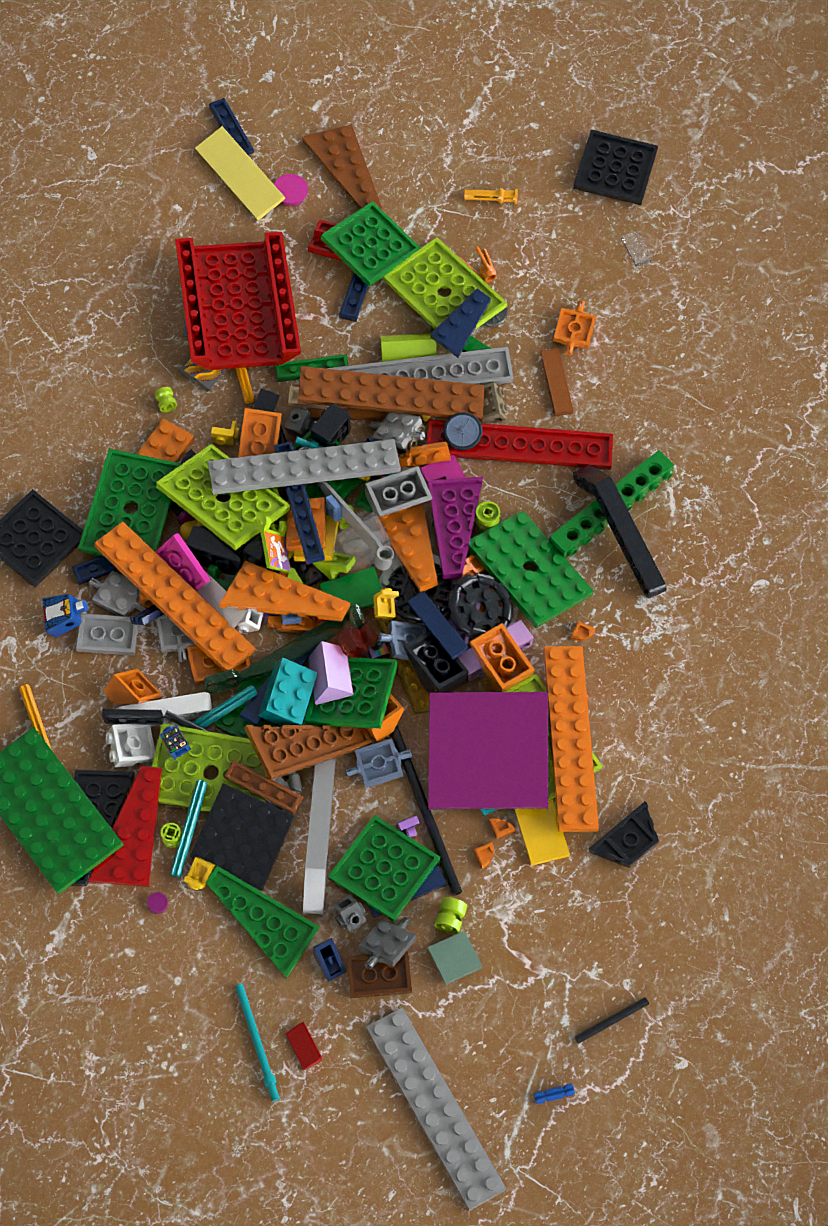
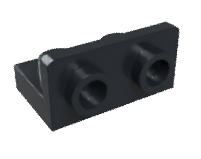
[289,553,329,587]

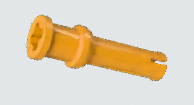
[464,188,518,205]

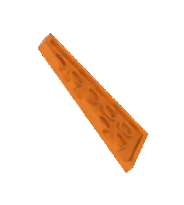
[220,561,350,621]

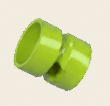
[475,501,500,533]
[434,897,468,934]

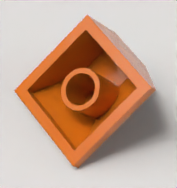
[103,669,162,705]
[366,693,404,743]

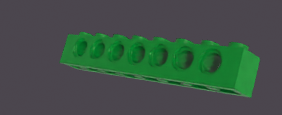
[549,450,674,558]

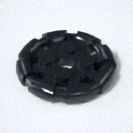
[386,563,454,623]
[448,573,513,639]

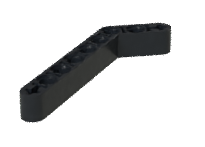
[573,465,667,599]

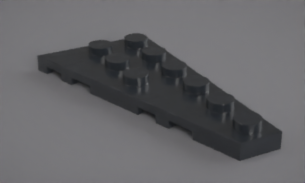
[71,770,135,887]

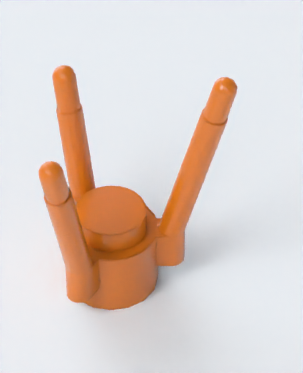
[458,246,497,283]

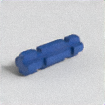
[534,1083,575,1104]

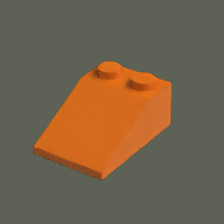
[470,623,535,692]

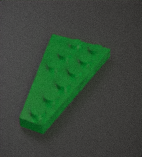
[206,866,320,979]

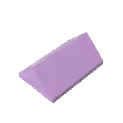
[309,641,353,705]

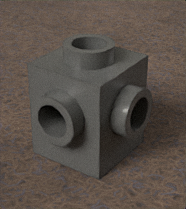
[284,408,315,438]
[333,895,366,932]

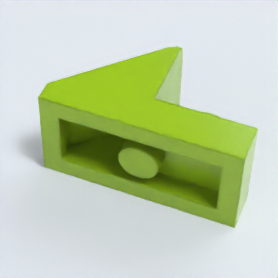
[313,552,356,580]

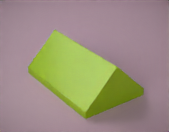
[380,333,437,362]

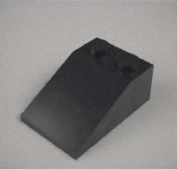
[186,525,241,575]
[404,631,469,695]

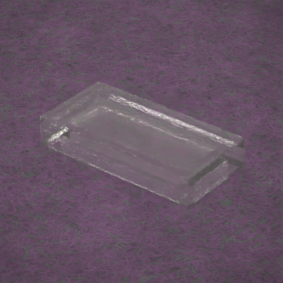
[621,231,652,267]

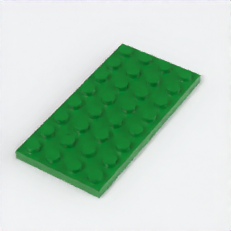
[0,727,124,895]

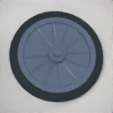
[443,412,483,450]

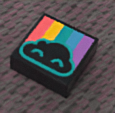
[365,639,390,659]

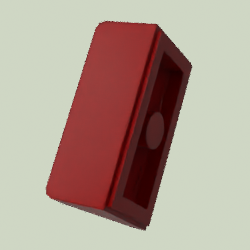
[285,1022,322,1070]

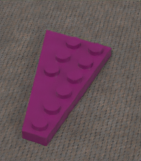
[427,476,483,579]

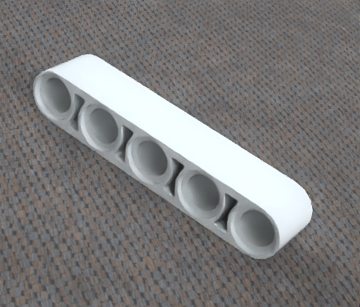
[116,692,212,726]

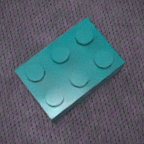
[258,658,318,726]

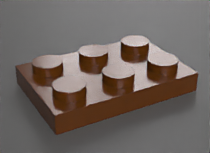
[347,951,412,998]

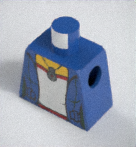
[42,594,88,638]

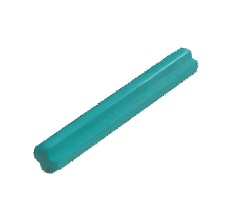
[193,685,258,728]

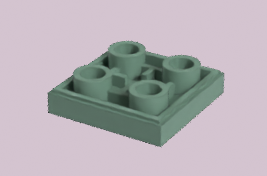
[428,931,482,985]

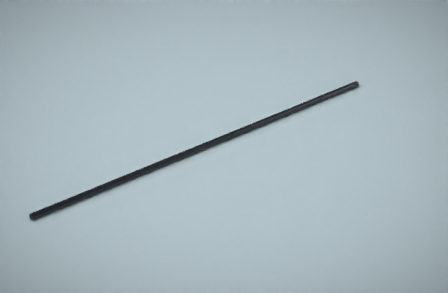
[274,410,462,896]

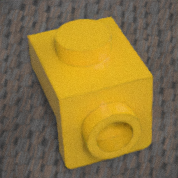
[211,421,240,445]
[373,588,399,619]
[183,857,215,890]

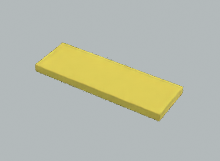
[195,126,285,221]

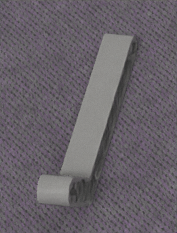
[303,758,336,915]

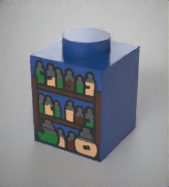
[159,725,191,759]

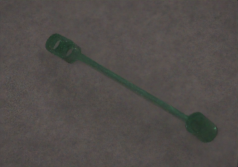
[203,605,366,694]

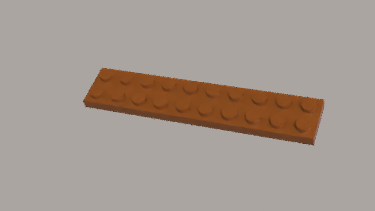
[298,366,484,421]

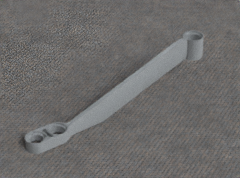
[299,447,394,570]

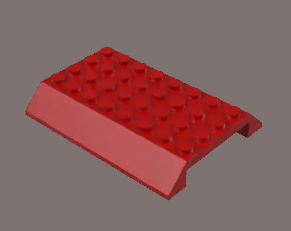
[175,232,301,370]

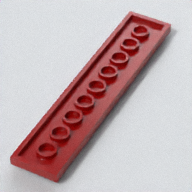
[427,419,613,470]

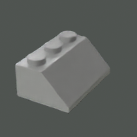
[365,466,432,517]

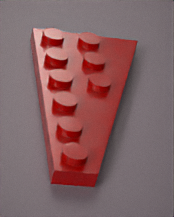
[88,766,162,887]

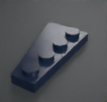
[430,288,491,358]

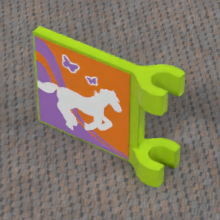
[254,516,291,573]

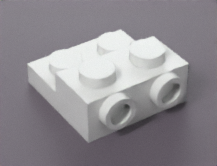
[106,724,155,768]

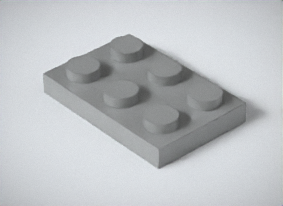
[76,613,139,656]

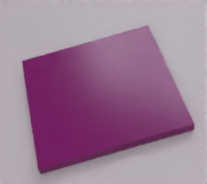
[428,692,548,809]

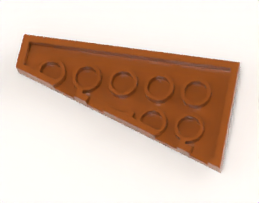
[302,124,382,210]
[244,725,373,781]

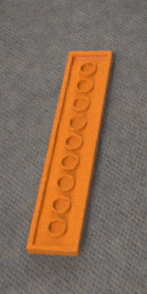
[94,522,256,674]
[543,646,599,832]

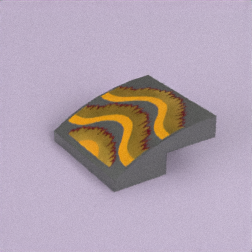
[179,357,228,392]

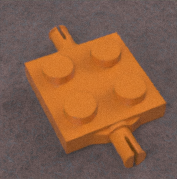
[553,301,596,356]

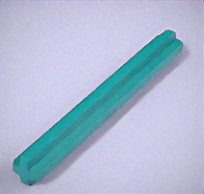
[170,780,208,877]

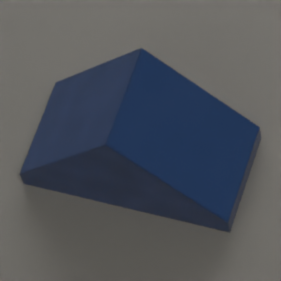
[313,938,346,982]

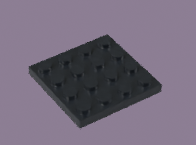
[573,129,658,205]
[0,489,84,588]
[190,783,296,890]

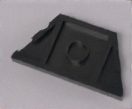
[588,801,659,868]

